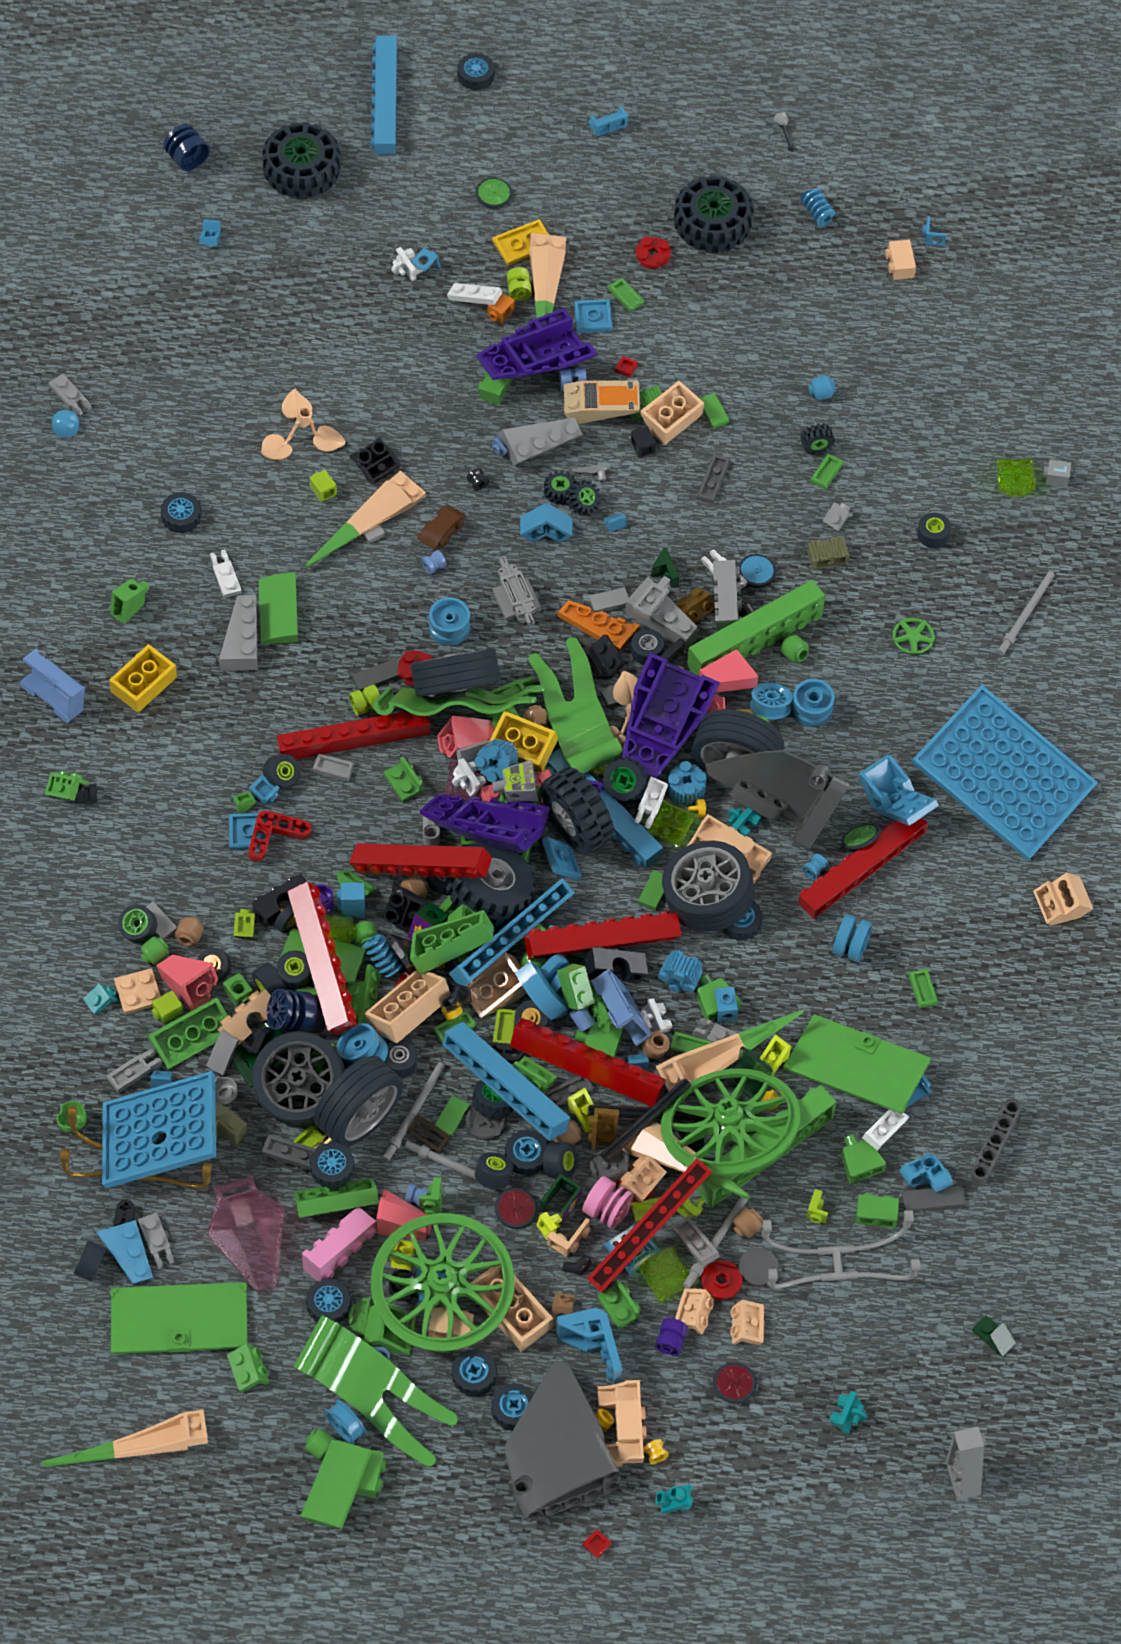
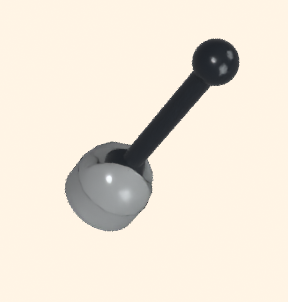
[773,113,794,151]

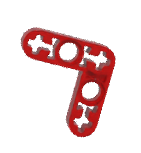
[248,811,311,862]

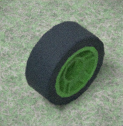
[118,904,158,944]

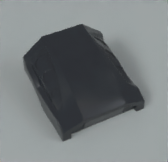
[349,437,401,485]
[382,882,427,933]
[386,934,417,974]

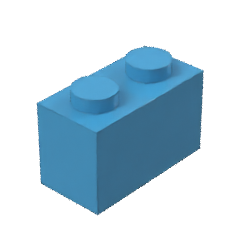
[337,883,365,918]

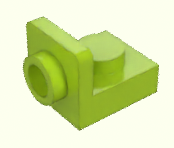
[234,909,256,937]
[806,1189,828,1224]
[677,1198,705,1218]

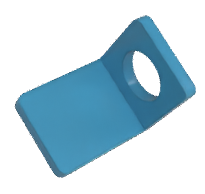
[922,216,946,246]
[412,247,441,272]
[715,987,738,1023]

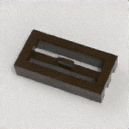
[407,1115,452,1153]

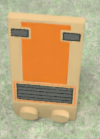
[564,381,640,424]

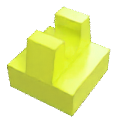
[536,1212,562,1240]

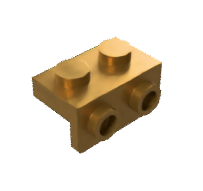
[675,587,715,624]
[588,1108,619,1150]

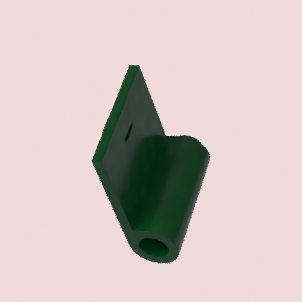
[232,1021,302,1088]

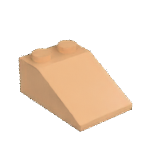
[466,952,527,1019]

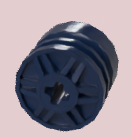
[163,124,210,172]
[267,989,317,1032]

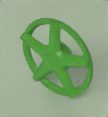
[893,618,935,654]

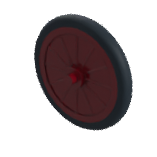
[495,1187,537,1229]
[713,1362,757,1404]

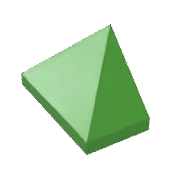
[337,869,378,895]

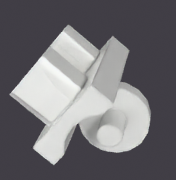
[392,247,423,281]
[452,758,486,797]
[640,998,672,1033]

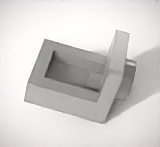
[822,502,853,531]

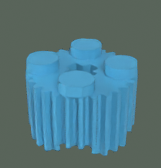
[475,739,519,782]
[667,761,706,806]
[658,950,703,993]

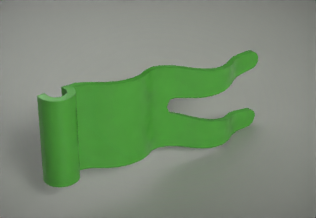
[529,637,623,774]
[373,685,546,716]
[293,1315,458,1467]

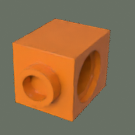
[487,293,515,324]

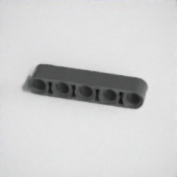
[970,1098,1022,1187]

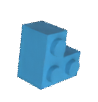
[520,503,573,542]

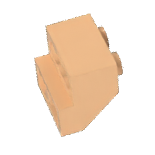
[1033,872,1093,925]

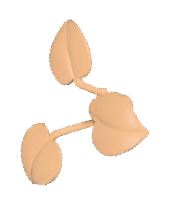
[261,389,346,460]
[610,671,638,750]

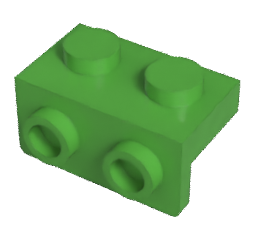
[513,1056,557,1094]
[227,1343,269,1392]

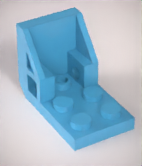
[858,754,939,826]
[556,1308,622,1385]

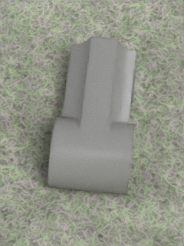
[423,816,440,846]

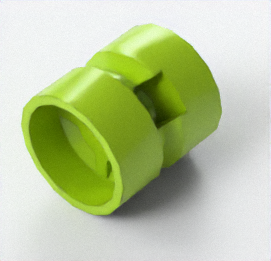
[507,267,532,301]
[349,684,380,716]

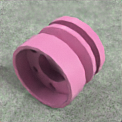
[582,1176,634,1230]

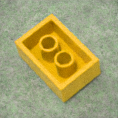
[109,644,177,713]
[489,711,559,772]

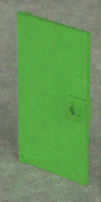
[783,1014,932,1114]
[111,1282,247,1354]

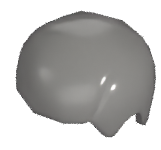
[215,1077,238,1105]

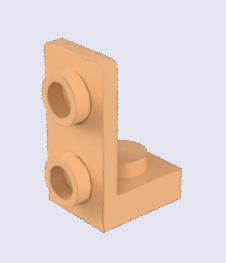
[547,1218,591,1257]

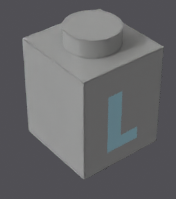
[1043,460,1071,487]

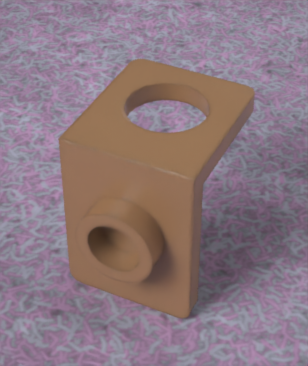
[551,1293,575,1327]

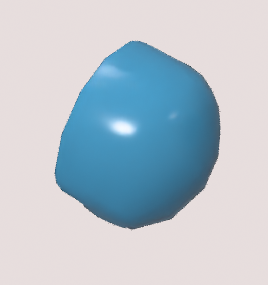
[52,410,79,438]

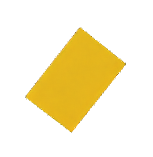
[492,219,549,266]

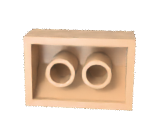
[640,381,704,445]

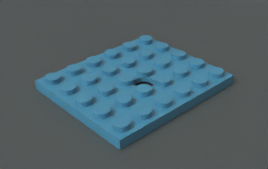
[102,1071,216,1188]

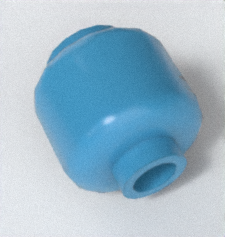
[808,375,836,401]

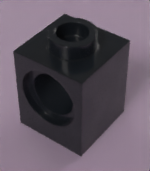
[631,426,656,458]

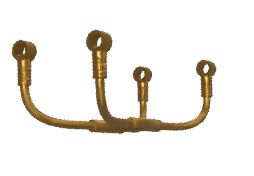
[60,1106,218,1189]

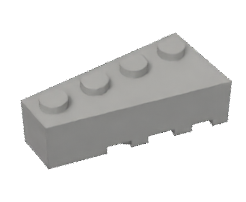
[498,418,582,466]
[713,560,742,632]
[625,577,698,651]
[219,595,258,671]
[946,1427,986,1500]

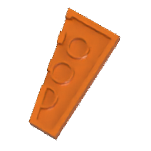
[558,600,640,652]

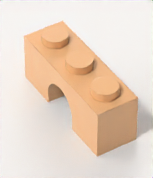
[217,989,271,1045]

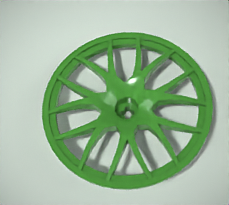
[661,1069,801,1175]
[371,1213,515,1352]

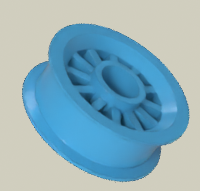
[750,683,793,720]
[324,1399,367,1445]

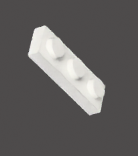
[447,283,502,305]
[862,1109,909,1151]

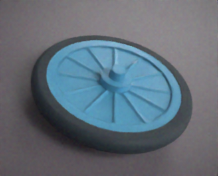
[738,554,777,588]

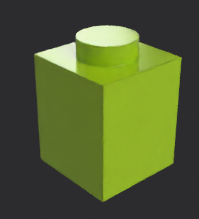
[309,470,337,503]
[151,991,183,1025]

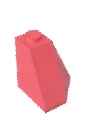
[699,649,758,693]
[437,716,495,758]
[156,955,218,1012]
[377,1190,432,1241]

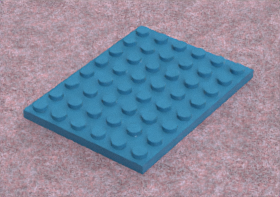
[911,685,1098,861]

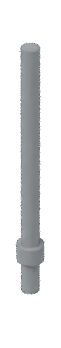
[997,571,1055,656]
[382,1062,445,1162]
[405,1141,511,1191]
[683,1196,750,1289]

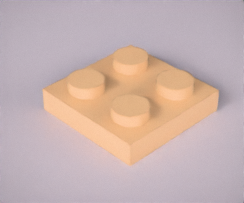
[114,968,161,1015]

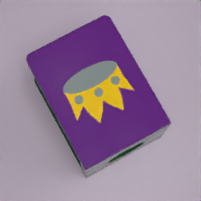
[407,902,449,940]
[540,1174,582,1224]

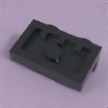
[583,635,626,678]

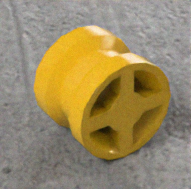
[643,1439,669,1464]

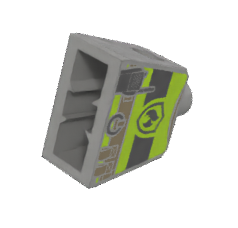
[492,760,539,802]

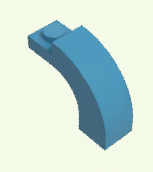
[515,961,572,1020]

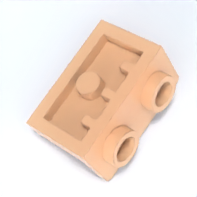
[618,1155,666,1202]
[675,1288,714,1335]
[730,1300,764,1345]

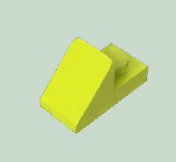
[754,1035,792,1076]
[568,1088,594,1133]
[390,1240,415,1271]

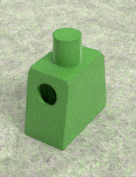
[110,579,150,624]
[696,975,741,1021]
[575,1022,624,1057]
[841,1134,886,1184]

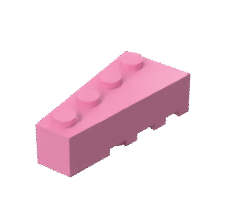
[302,1207,377,1281]

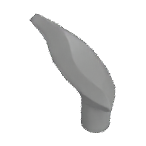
[573,466,607,481]

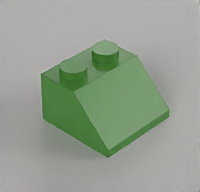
[364,1304,416,1355]

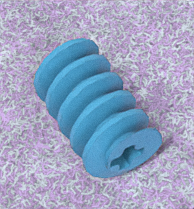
[800,189,835,227]
[362,934,403,977]

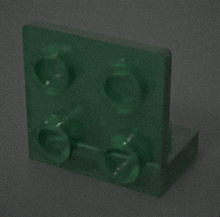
[724,1046,772,1100]

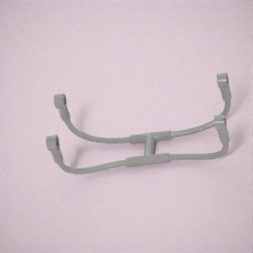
[762,1210,920,1290]

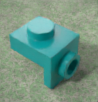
[83,983,119,1014]

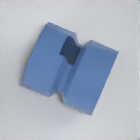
[559,367,587,392]

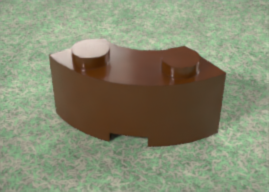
[417,504,466,550]

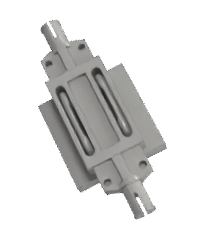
[493,556,541,626]

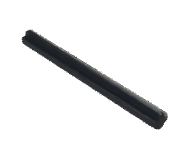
[600,1078,691,1162]
[587,1105,705,1121]

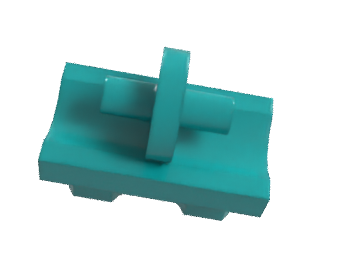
[727,808,761,836]
[830,1391,867,1434]
[656,1484,693,1514]

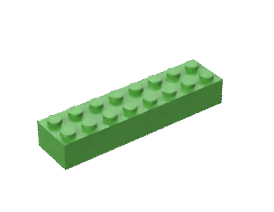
[687,579,825,676]
[696,1085,836,1208]

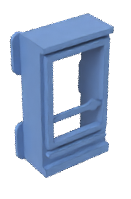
[20,649,85,723]
[590,969,653,1046]

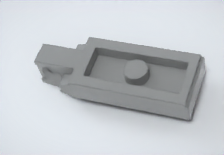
[632,576,671,620]

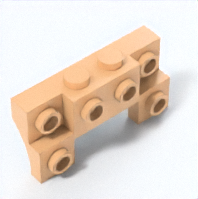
[687,814,772,883]
[598,1380,646,1467]

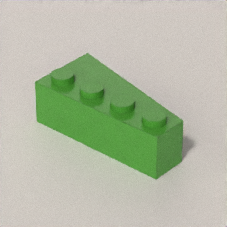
[410,910,494,975]

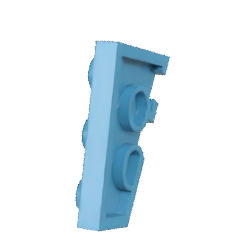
[96,1220,153,1285]

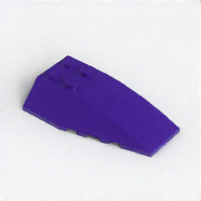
[476,308,597,380]
[622,652,720,778]
[420,794,550,852]

